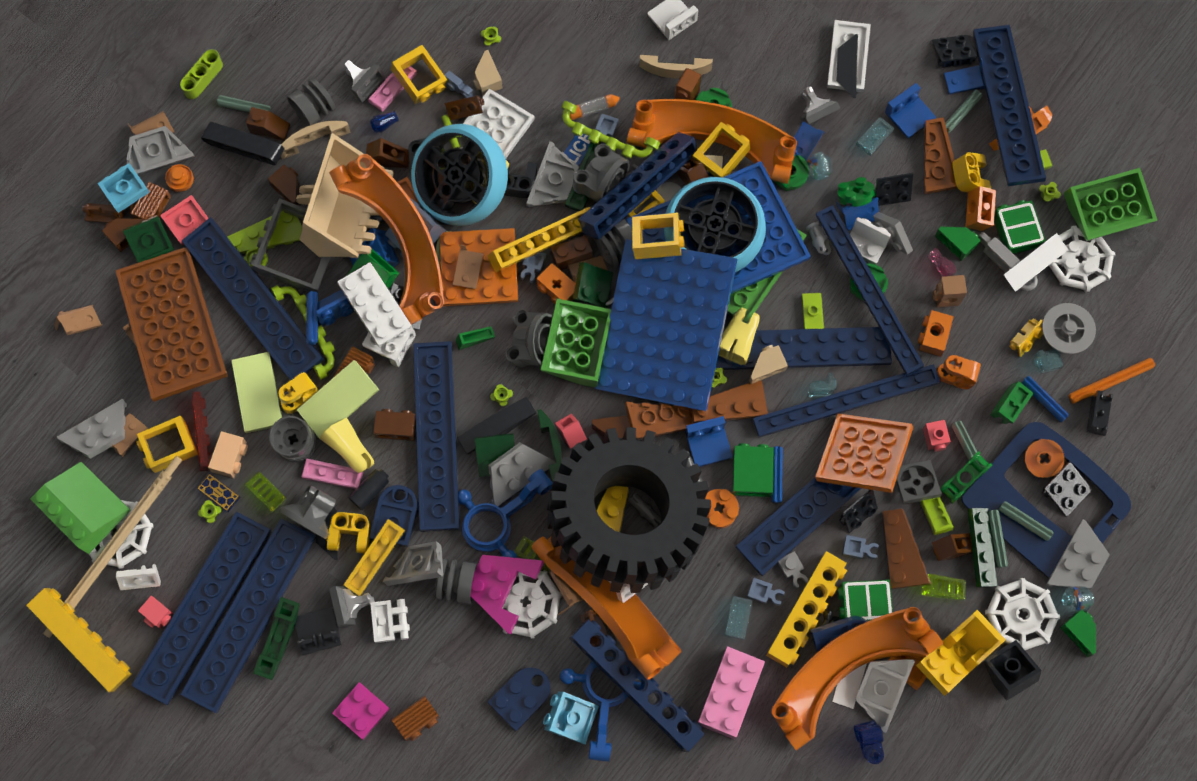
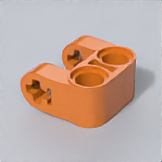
[936,355,981,390]

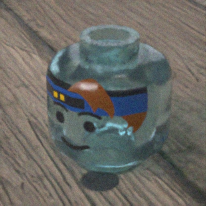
[807,152,833,180]
[1062,586,1094,612]

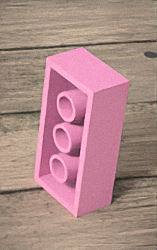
[698,646,765,740]

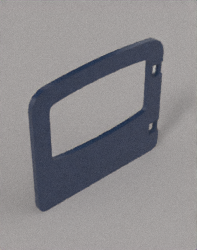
[962,422,1131,579]

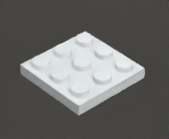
[463,89,535,159]

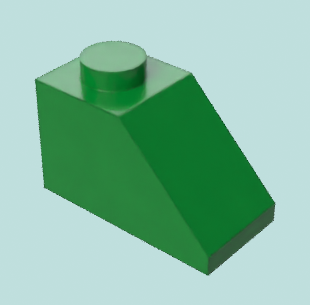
[935,227,981,261]
[1060,609,1096,658]

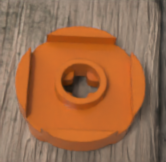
[1025,439,1064,478]
[705,489,739,529]

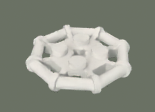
[1048,226,1115,292]
[89,500,154,569]
[502,570,563,639]
[985,578,1060,650]

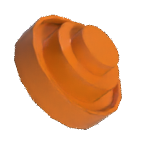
[165,164,194,192]

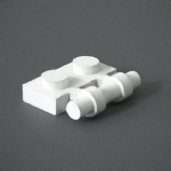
[370,599,410,643]

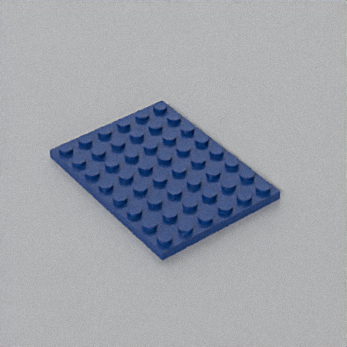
[626,161,811,294]
[595,239,738,411]

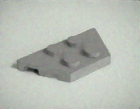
[126,126,195,175]
[526,141,579,207]
[57,399,127,459]
[489,442,556,506]
[1046,519,1110,589]
[383,541,443,586]
[855,659,915,733]

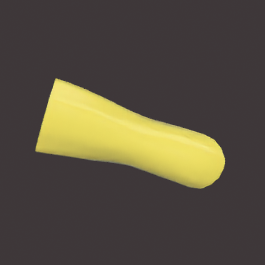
[718,307,760,365]
[320,418,374,473]

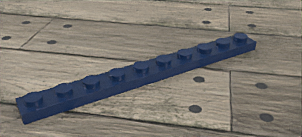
[816,205,924,376]
[753,364,940,438]

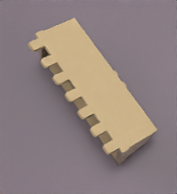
[296,133,394,258]

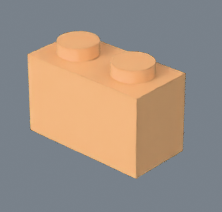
[208,431,248,479]

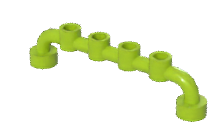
[561,101,660,159]
[270,285,335,380]

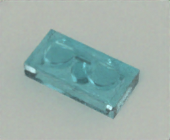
[856,117,894,156]
[725,596,753,640]

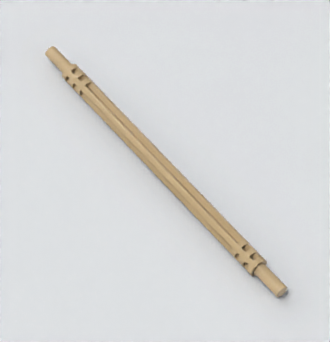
[43,456,182,638]

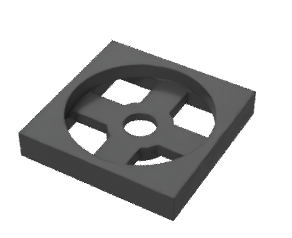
[896,460,942,504]

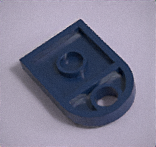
[369,485,418,547]
[811,616,868,653]
[488,668,551,731]

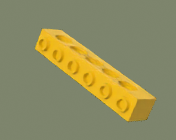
[487,207,590,273]
[766,551,847,668]

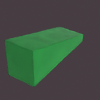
[455,326,495,350]

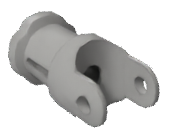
[806,221,831,255]

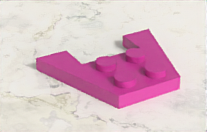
[471,555,544,634]

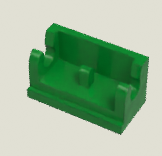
[990,381,1033,424]

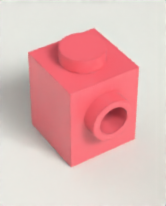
[555,414,587,449]
[923,420,951,452]
[138,595,174,629]

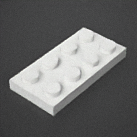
[827,20,871,92]
[337,262,412,347]

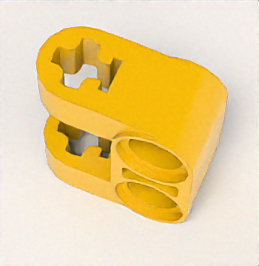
[953,152,991,193]
[279,372,318,414]
[327,512,371,554]

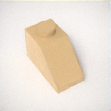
[473,50,502,96]
[749,345,788,384]

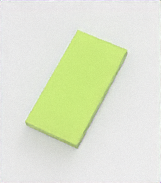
[232,352,282,433]
[297,360,379,440]

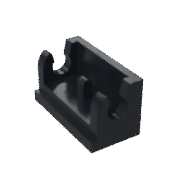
[1086,390,1113,436]

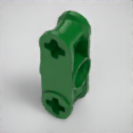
[940,451,993,504]

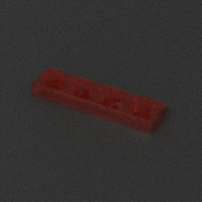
[192,392,212,472]

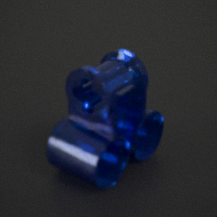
[854,720,884,764]

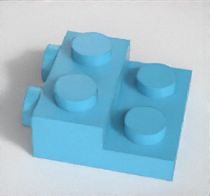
[98,163,150,213]
[543,691,599,744]

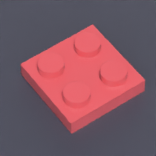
[160,195,209,246]

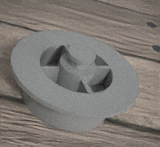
[1042,303,1096,354]

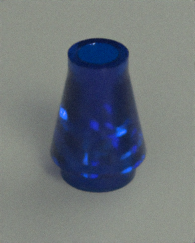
[370,111,399,133]

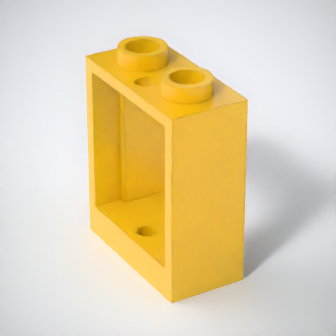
[391,45,447,104]
[693,122,751,178]
[632,213,684,259]
[136,416,198,473]

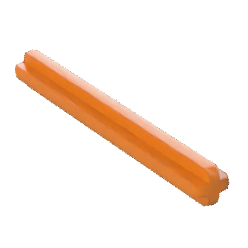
[1068,358,1155,404]

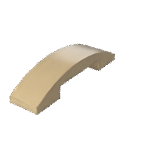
[639,55,713,79]
[281,121,351,160]

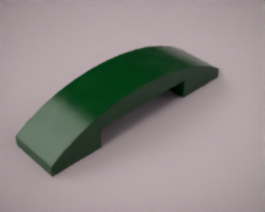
[537,409,562,482]
[253,597,300,680]

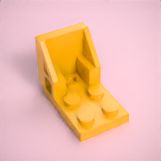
[916,610,1005,696]

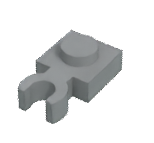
[778,551,808,589]

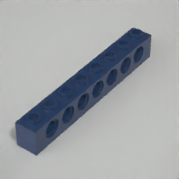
[578,132,698,240]
[569,619,704,752]

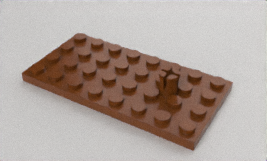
[115,247,228,402]

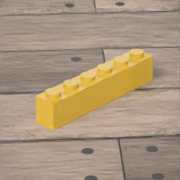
[26,588,132,692]

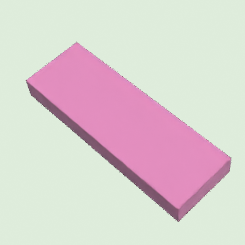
[368,66,417,112]
[301,459,363,490]

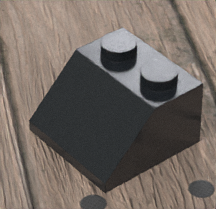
[983,640,1042,701]

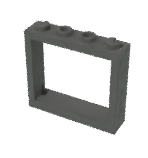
[250,198,331,292]

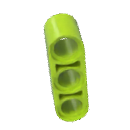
[180,49,223,99]

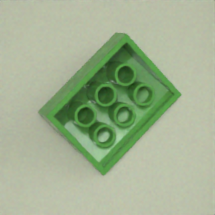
[1064,168,1157,241]
[541,299,611,387]
[30,462,131,554]

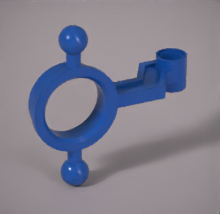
[458,469,553,558]
[560,656,652,762]

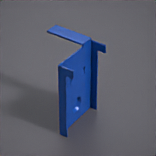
[944,58,984,95]
[794,121,825,161]
[836,197,879,230]

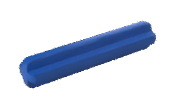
[306,291,318,345]
[1022,376,1068,422]
[771,446,783,503]

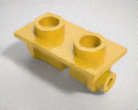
[1009,318,1043,357]

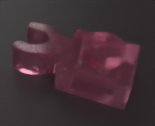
[928,248,957,277]

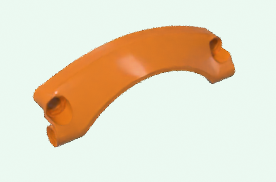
[627,99,797,184]
[329,154,444,325]
[531,537,682,680]
[772,607,944,751]

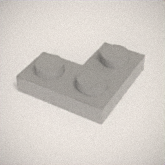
[873,212,913,255]

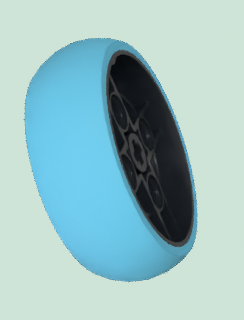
[411,124,508,226]
[664,177,766,272]

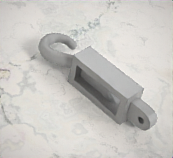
[978,232,1038,291]

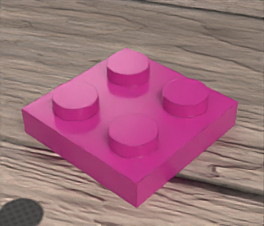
[333,682,390,740]

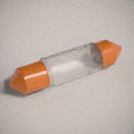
[570,94,620,120]

